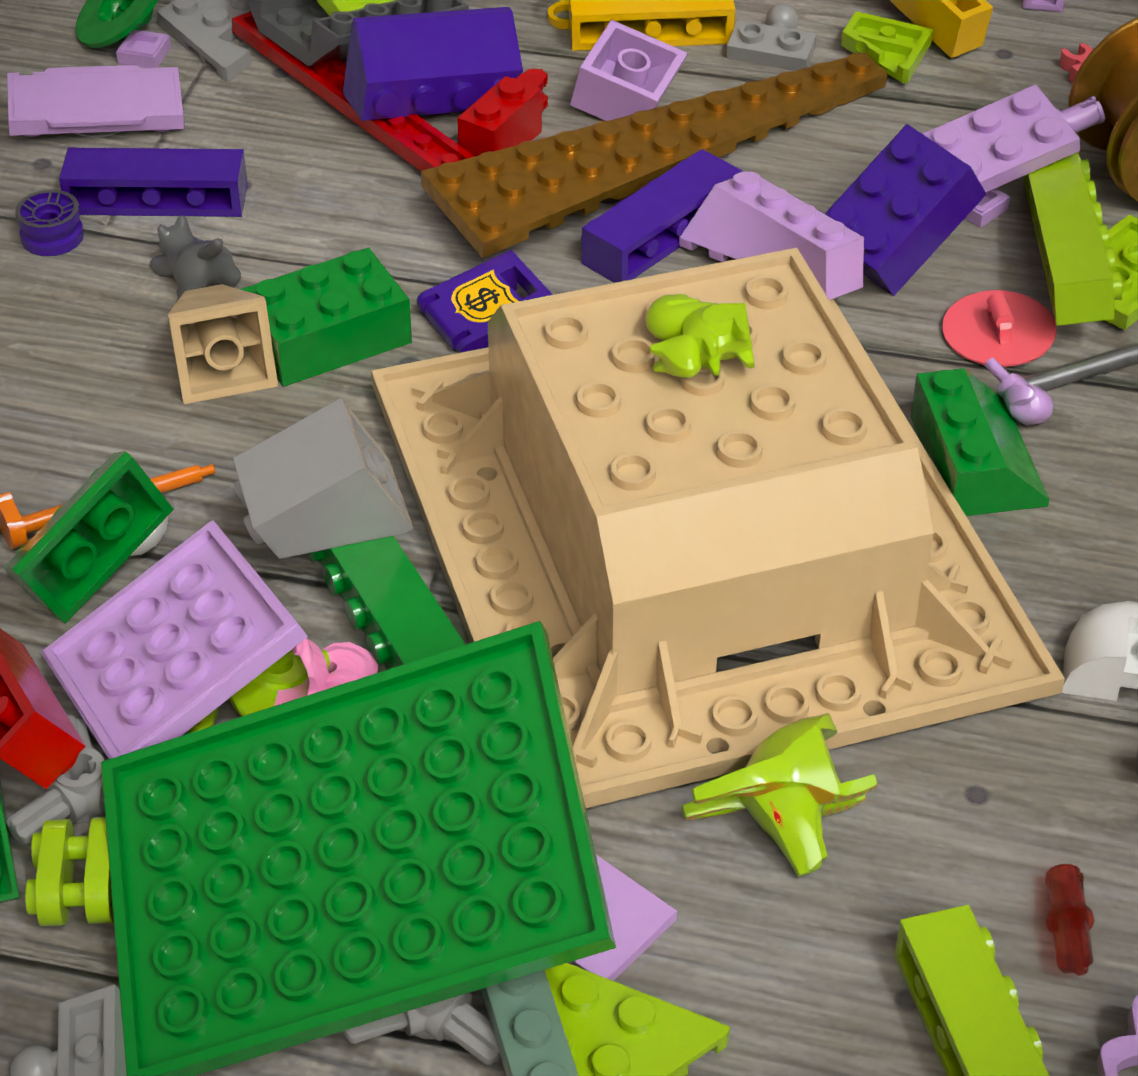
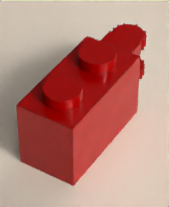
[457,68,548,156]

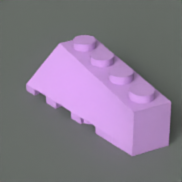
[679,172,864,300]

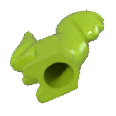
[645,294,755,378]

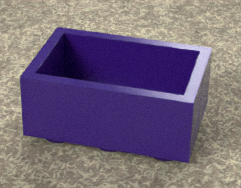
[825,124,987,296]

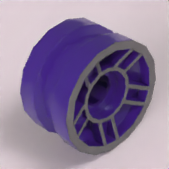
[15,190,84,256]

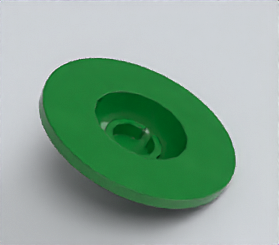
[76,0,158,48]

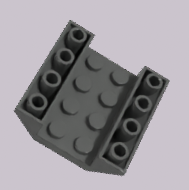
[247,0,469,66]

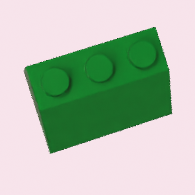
[911,368,1050,516]
[3,451,174,624]

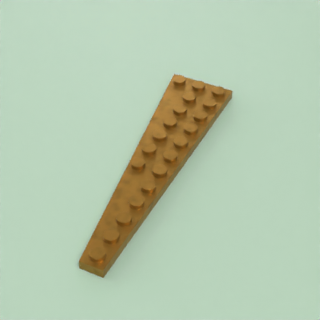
[421,52,887,258]

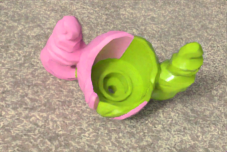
[187,638,378,734]

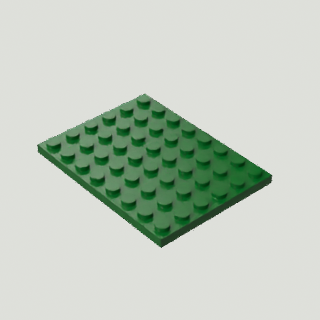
[101,621,616,1076]

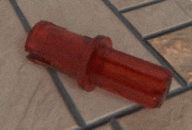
[1045,864,1095,976]

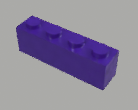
[59,147,248,217]
[581,149,742,283]

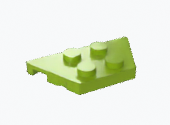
[544,963,730,1076]

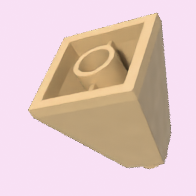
[167,284,278,404]

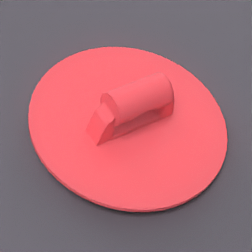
[942,290,1056,367]

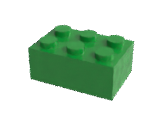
[240,247,412,387]

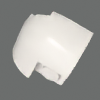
[1062,601,1138,701]

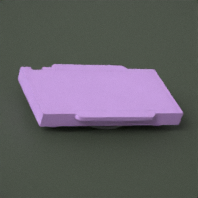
[7,65,184,137]

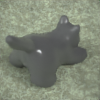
[150,216,241,300]

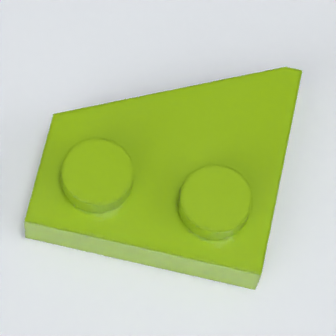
[841,11,933,84]

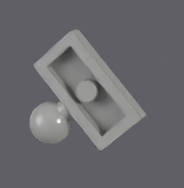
[727,3,817,71]
[10,984,127,1076]

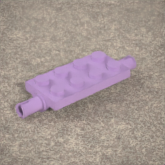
[877,84,1105,192]

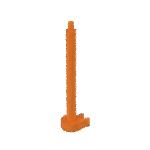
[0,464,215,550]

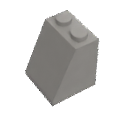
[233,398,413,559]

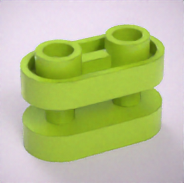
[25,817,114,927]

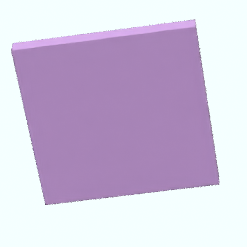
[41,520,308,759]

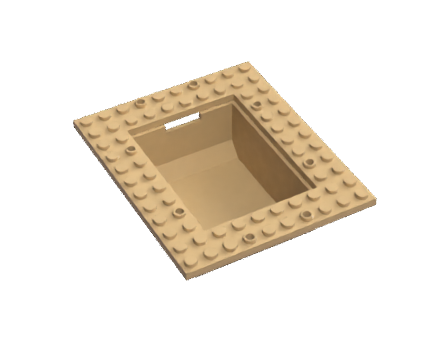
[371,248,1065,808]

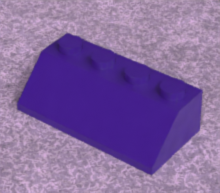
[343,7,523,121]

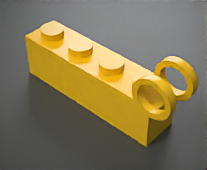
[548,0,735,51]
[890,0,993,58]

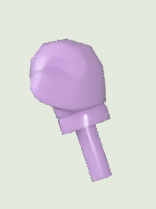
[985,358,1054,426]

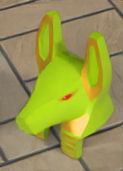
[681,713,878,877]

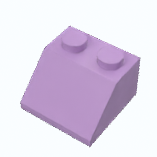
[570,20,687,121]

